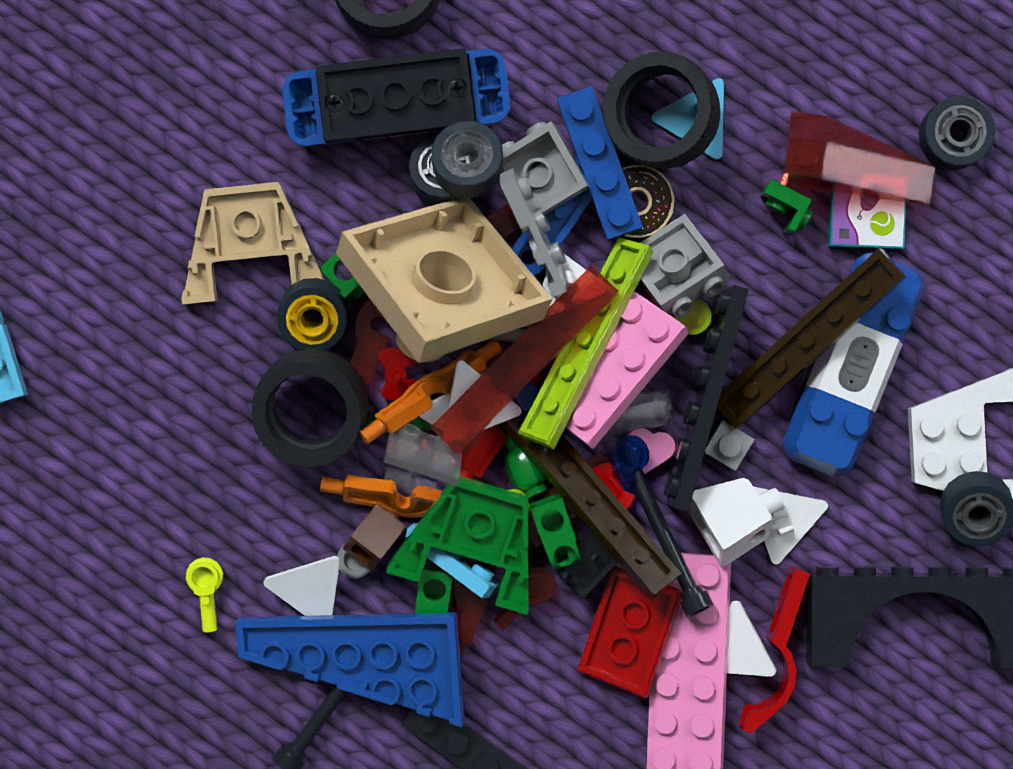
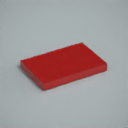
[577,565,683,698]

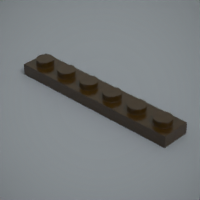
[717,248,907,429]
[504,405,681,600]

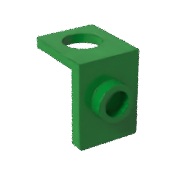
[320,253,366,301]

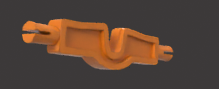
[359,340,502,445]
[320,475,442,518]

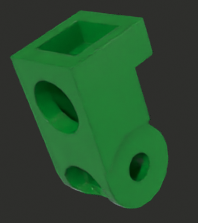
[528,493,582,571]
[415,562,454,613]

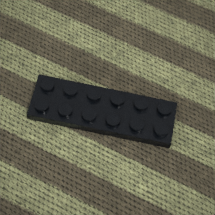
[663,285,749,511]

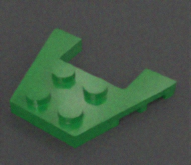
[386,474,529,615]

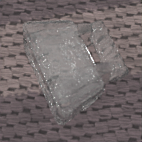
[607,390,676,434]

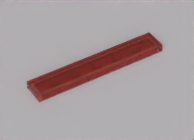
[430,265,619,455]

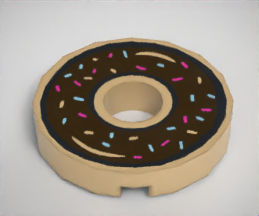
[622,164,675,239]

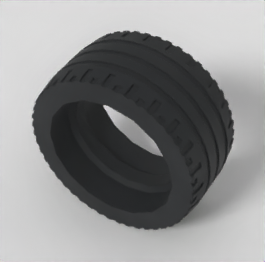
[335,0,440,39]
[603,51,721,169]
[251,348,368,468]

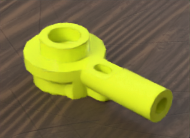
[186,557,223,632]

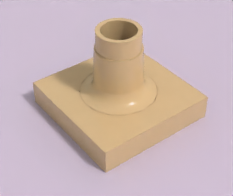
[336,198,552,363]

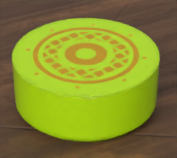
[674,299,711,335]

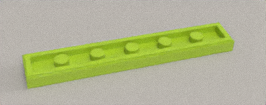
[518,237,654,449]

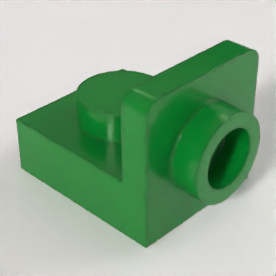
[760,179,812,236]

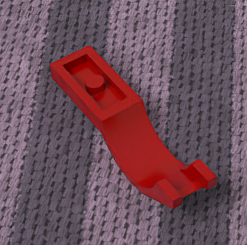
[738,566,810,733]

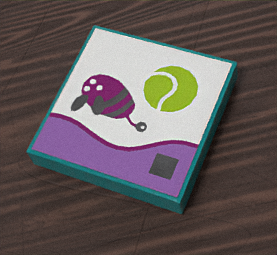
[828,172,907,250]

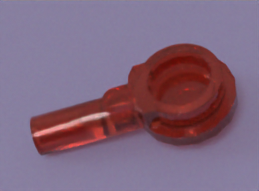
[494,566,556,630]

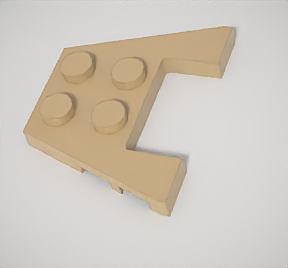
[181,182,325,304]

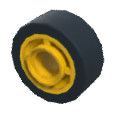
[276,278,349,351]

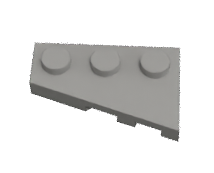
[500,168,567,298]

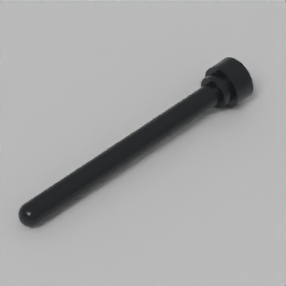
[619,449,714,617]
[272,685,348,769]

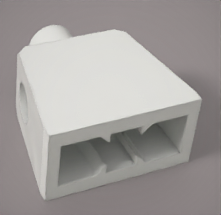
[688,478,784,567]

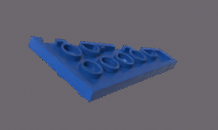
[235,612,465,727]

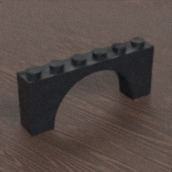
[805,566,1013,668]

